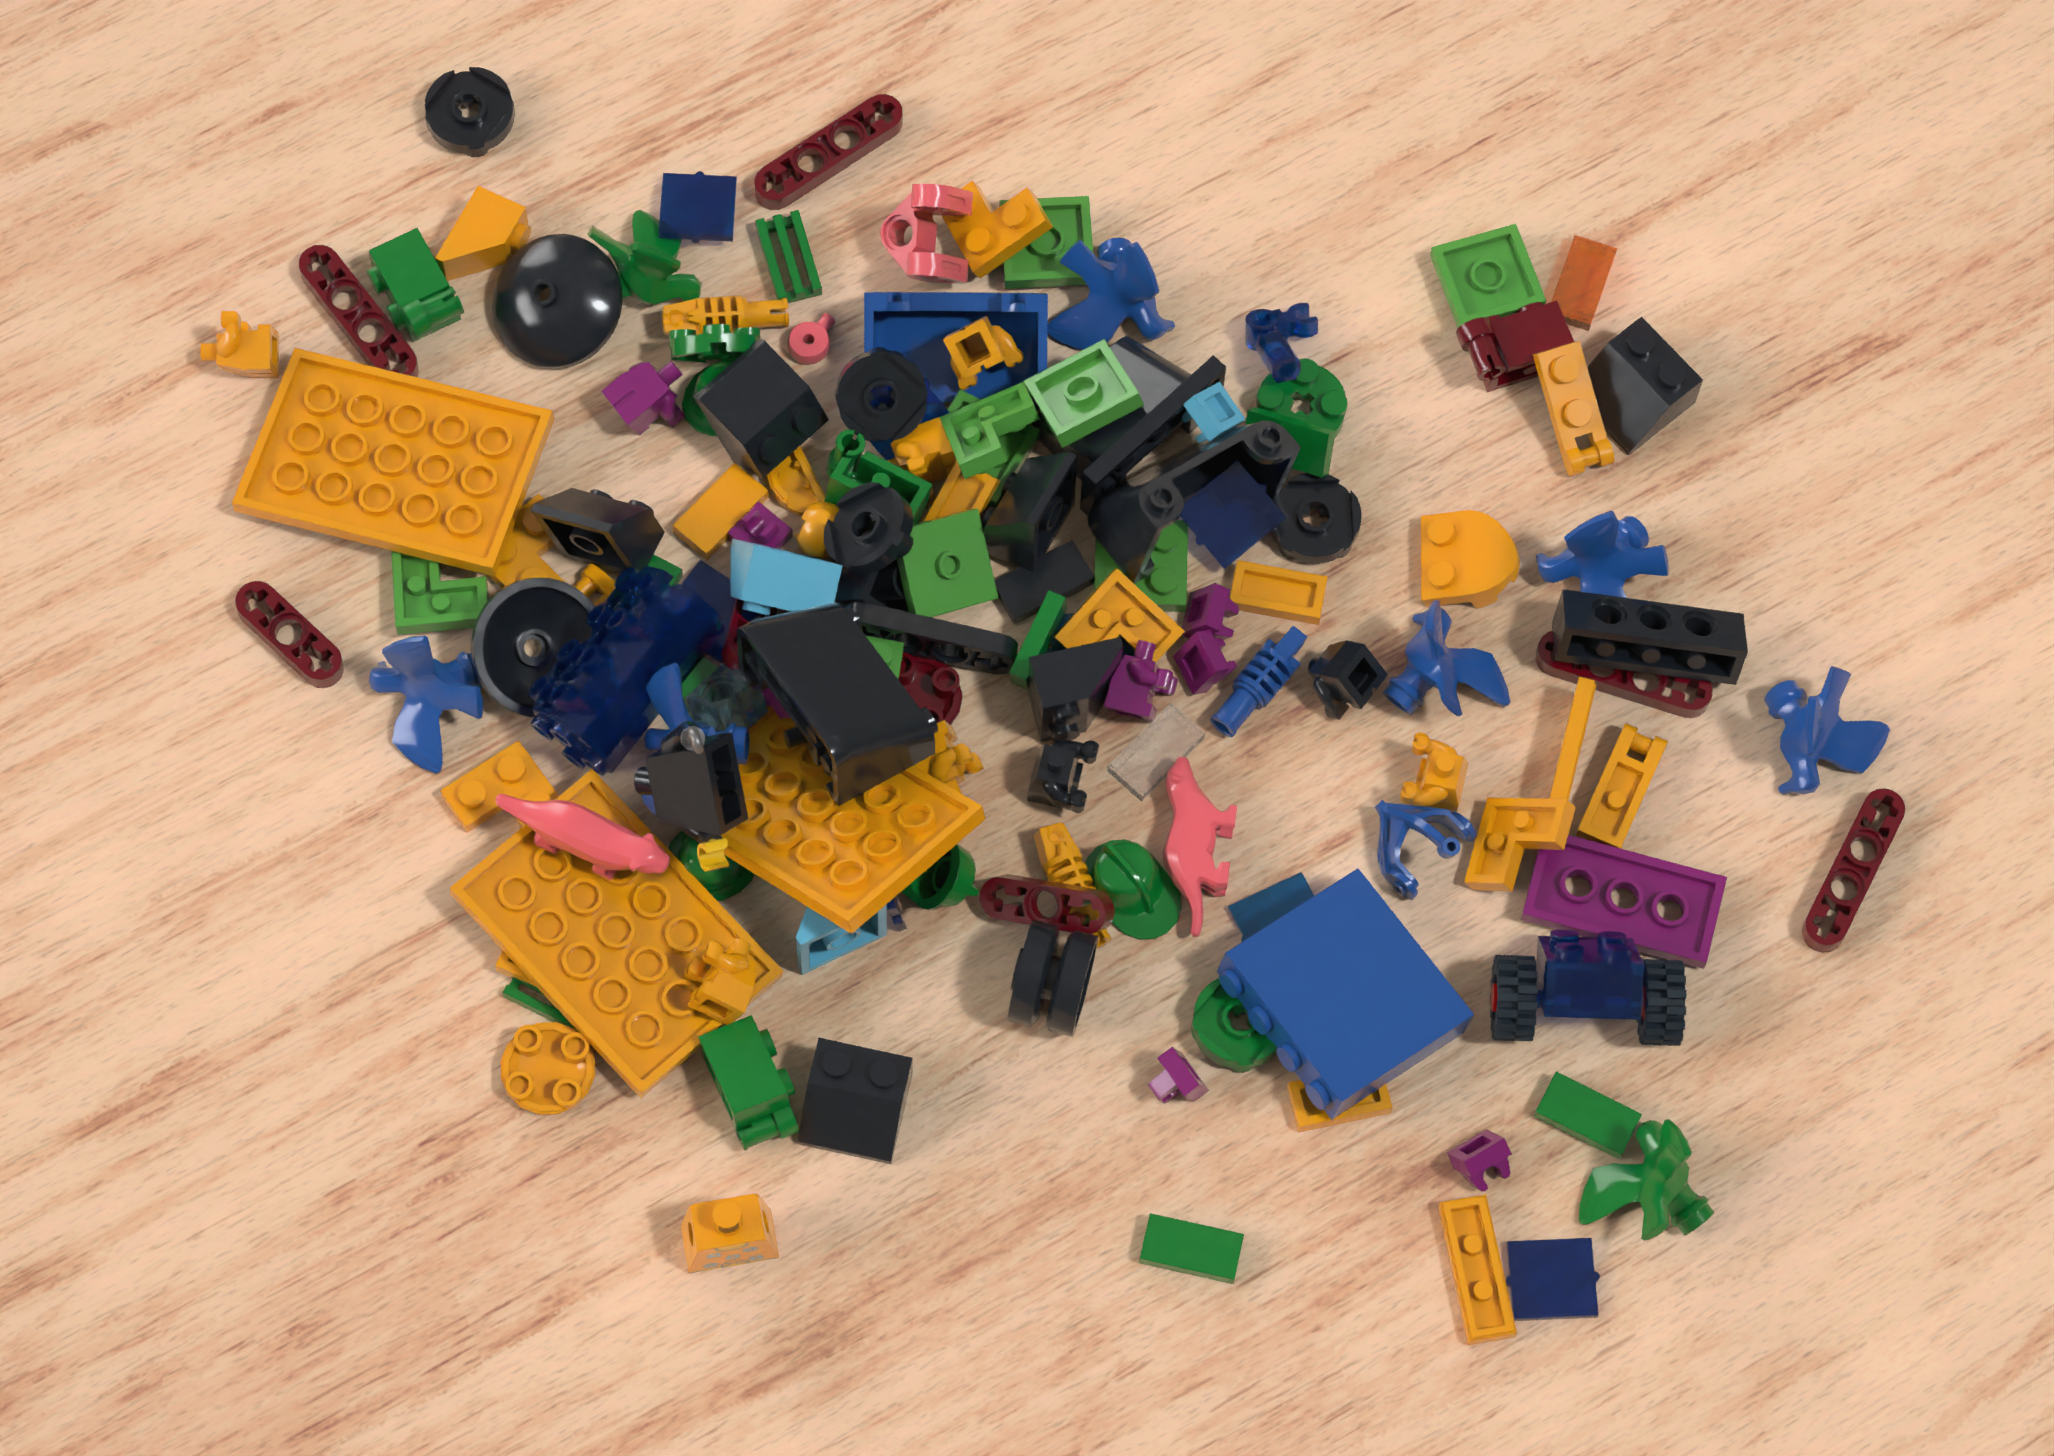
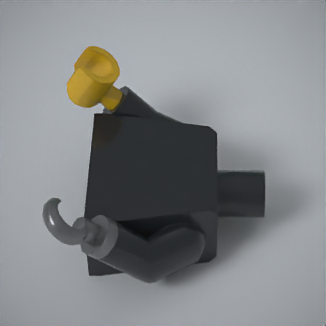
[634,721,748,872]

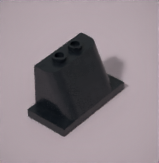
[1032,336,1226,516]

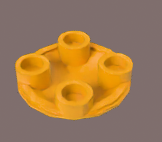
[500,1022,595,1115]

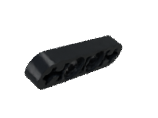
[844,602,1018,674]

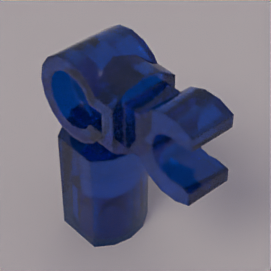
[1245,303,1318,383]

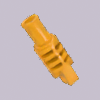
[661,295,789,335]
[1033,823,1112,948]

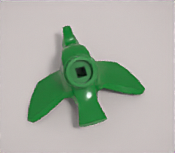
[587,210,702,306]
[1578,1119,1714,1241]

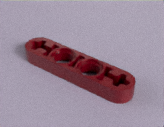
[754,94,903,210]
[299,245,419,377]
[1535,631,1713,718]
[1802,788,1906,953]

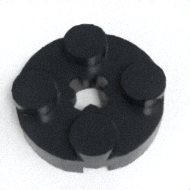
[425,67,515,157]
[835,347,928,442]
[1269,473,1362,564]
[824,482,913,577]

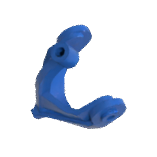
[1375,800,1477,900]

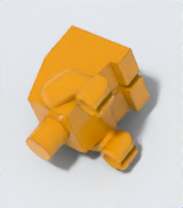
[200,311,279,378]
[943,316,1024,390]
[886,417,956,506]
[914,720,984,794]
[1400,732,1469,812]
[685,938,756,1025]

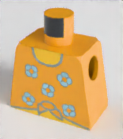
[681,1194,779,1274]

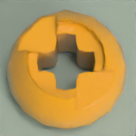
[795,501,840,559]

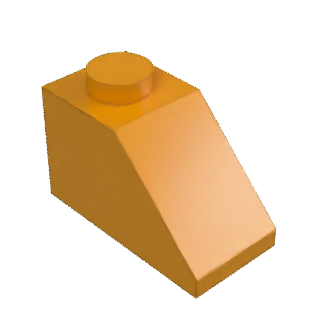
[435,185,531,281]

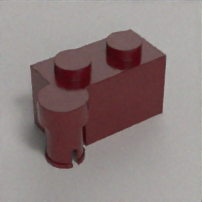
[1456,301,1575,393]

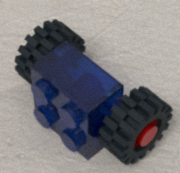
[1490,930,1687,1046]

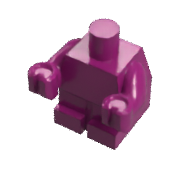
[601,360,685,435]
[1104,640,1178,722]

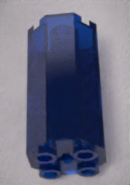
[528,566,726,776]

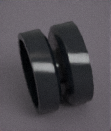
[1008,920,1099,1037]

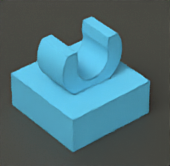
[1182,382,1246,443]

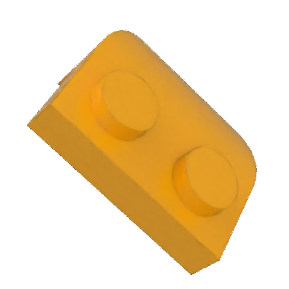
[1421,510,1520,609]

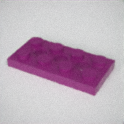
[1520,835,1727,969]

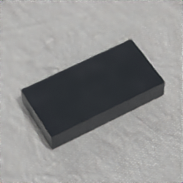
[995,540,1095,625]

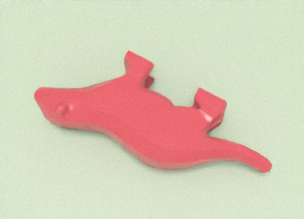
[1163,756,1237,937]
[495,794,670,881]

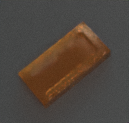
[1551,235,1618,331]

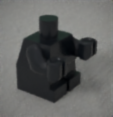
[1308,640,1388,720]
[1027,740,1099,813]

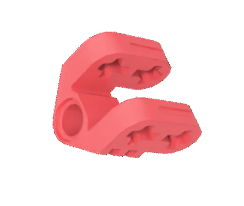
[880,184,973,284]

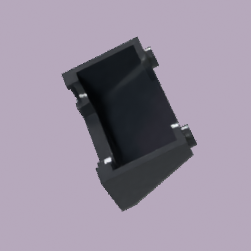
[1087,421,1301,584]
[736,602,938,806]

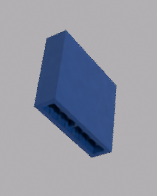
[1217,868,1474,1120]

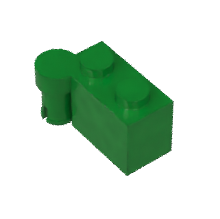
[366,228,464,342]
[824,430,932,525]
[698,1015,799,1151]

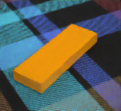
[1548,677,1597,800]
[1438,1194,1517,1345]

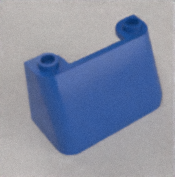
[864,292,1048,411]

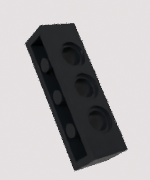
[1552,589,1748,685]

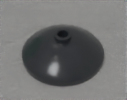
[492,234,623,369]
[471,578,608,718]

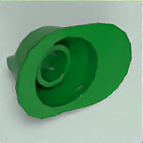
[1085,839,1181,940]
[901,844,980,910]

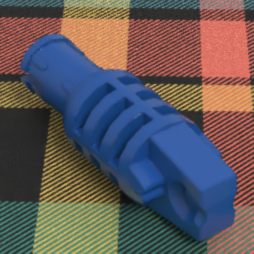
[1210,626,1307,738]

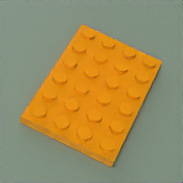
[232,348,555,577]
[722,706,986,934]
[450,769,783,1098]

